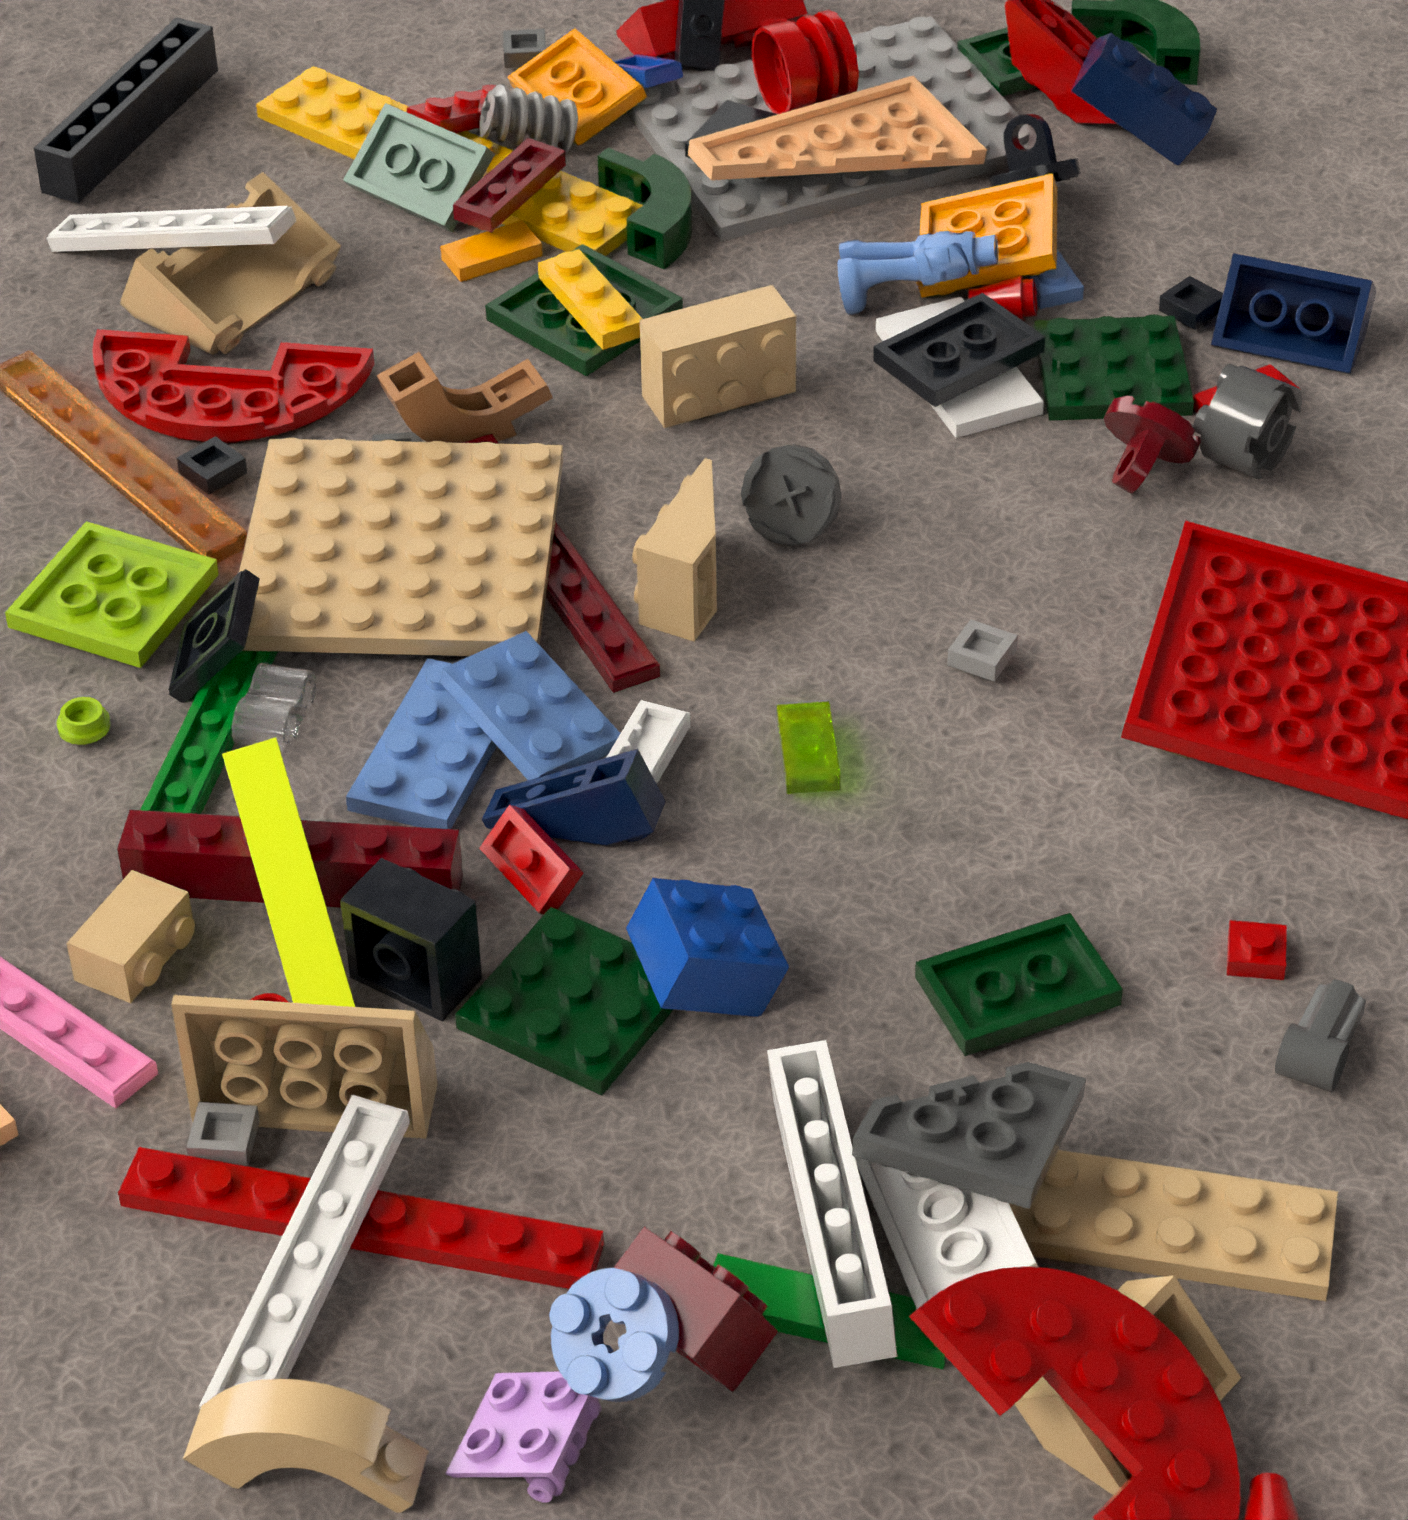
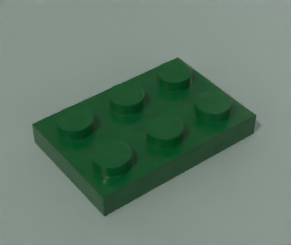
[915,913,1123,1056]

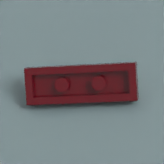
[453,138,566,233]

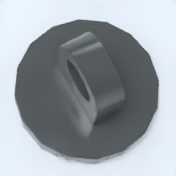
[741,444,842,546]

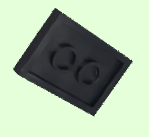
[873,293,1045,407]

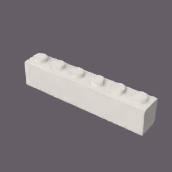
[767,1040,897,1368]

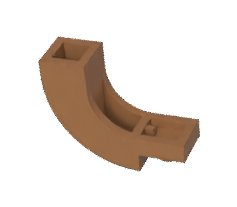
[376,352,553,443]

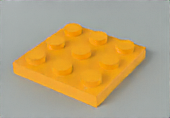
[917,173,1057,298]

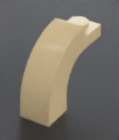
[183,1379,428,1513]

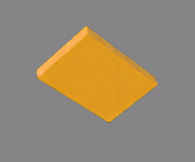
[508,28,647,145]

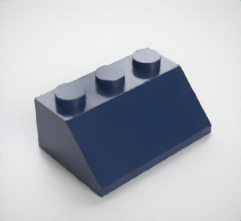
[1071,33,1217,165]
[1211,253,1376,374]

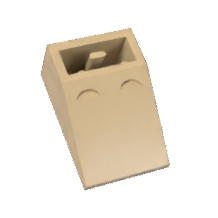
[632,458,717,642]

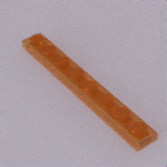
[0,350,248,563]

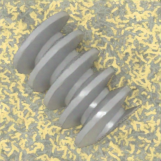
[480,84,578,154]

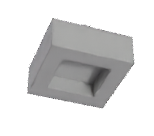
[947,619,1018,682]
[186,1102,260,1166]

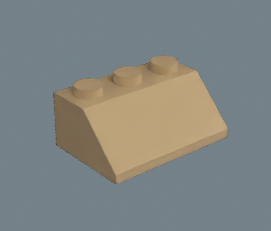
[1015,1275,1241,1495]

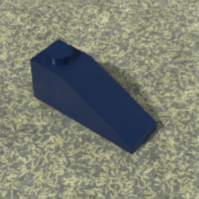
[482,749,666,845]

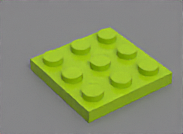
[5,521,219,668]

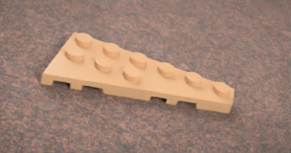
[688,76,987,180]

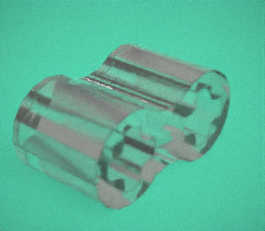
[232,662,316,753]

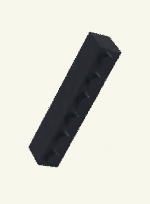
[34,17,218,203]

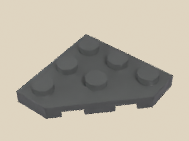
[852,1062,1086,1209]

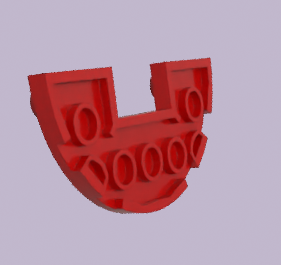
[92,329,375,443]
[909,1266,1240,1520]

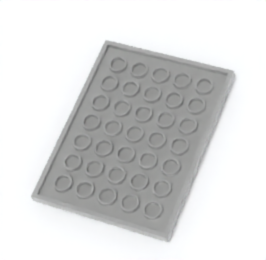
[626,16,1036,241]

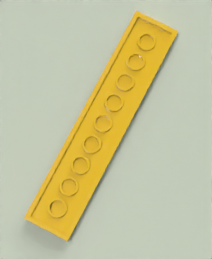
[256,66,643,256]

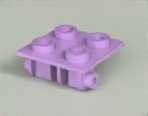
[446,1372,601,1503]

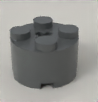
[1193,364,1302,479]

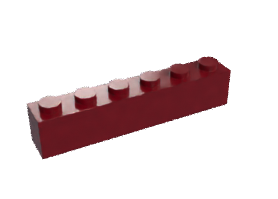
[117,810,463,908]

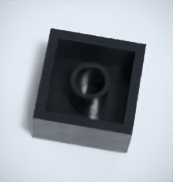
[340,858,482,1022]

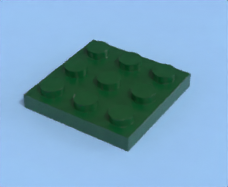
[485,244,683,376]
[1034,314,1194,421]
[455,907,674,1096]

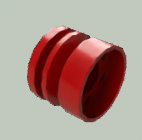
[752,10,859,114]

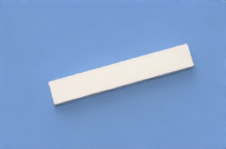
[47,206,297,252]
[199,1095,410,1409]

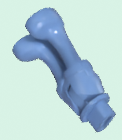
[837,231,999,315]

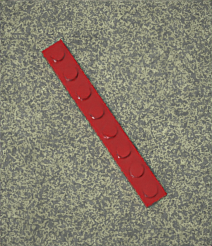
[118,1147,604,1289]

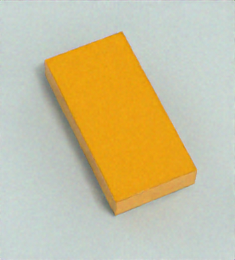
[440,220,543,282]

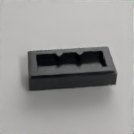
[674,0,724,72]

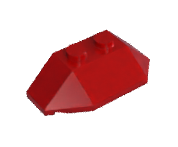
[1004,0,1117,124]

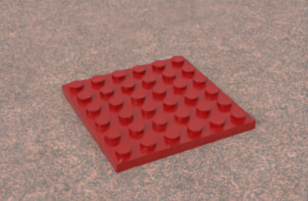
[1121,520,1408,819]

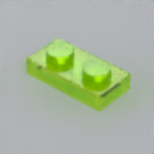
[776,701,841,794]

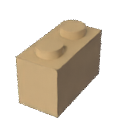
[67,870,195,1003]

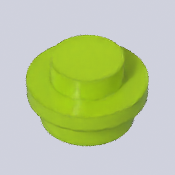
[56,697,111,745]

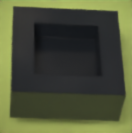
[1159,276,1223,330]
[177,436,248,495]

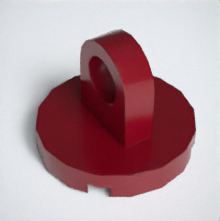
[1103,396,1201,493]

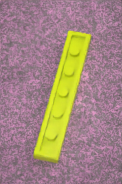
[222,737,356,1007]

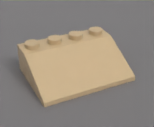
[171,995,437,1139]

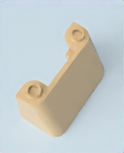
[120,172,341,355]

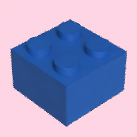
[626,878,789,1017]

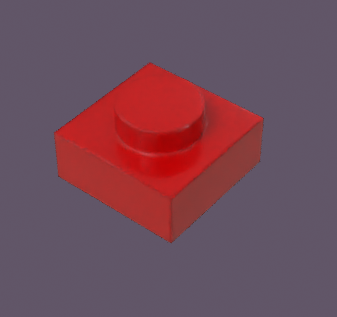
[1226,920,1287,980]

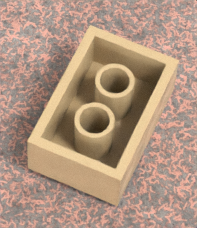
[640,285,796,428]

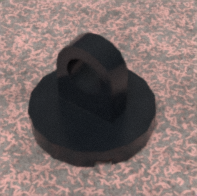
[989,114,1081,187]

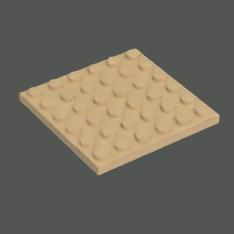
[239,438,563,656]

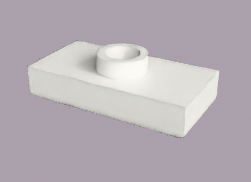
[606,700,690,784]

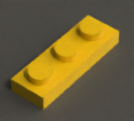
[538,249,642,350]

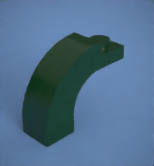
[1071,0,1200,85]
[597,148,692,270]

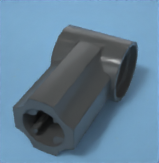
[1275,979,1366,1092]

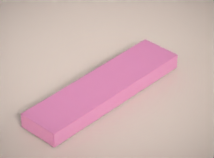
[0,957,158,1109]

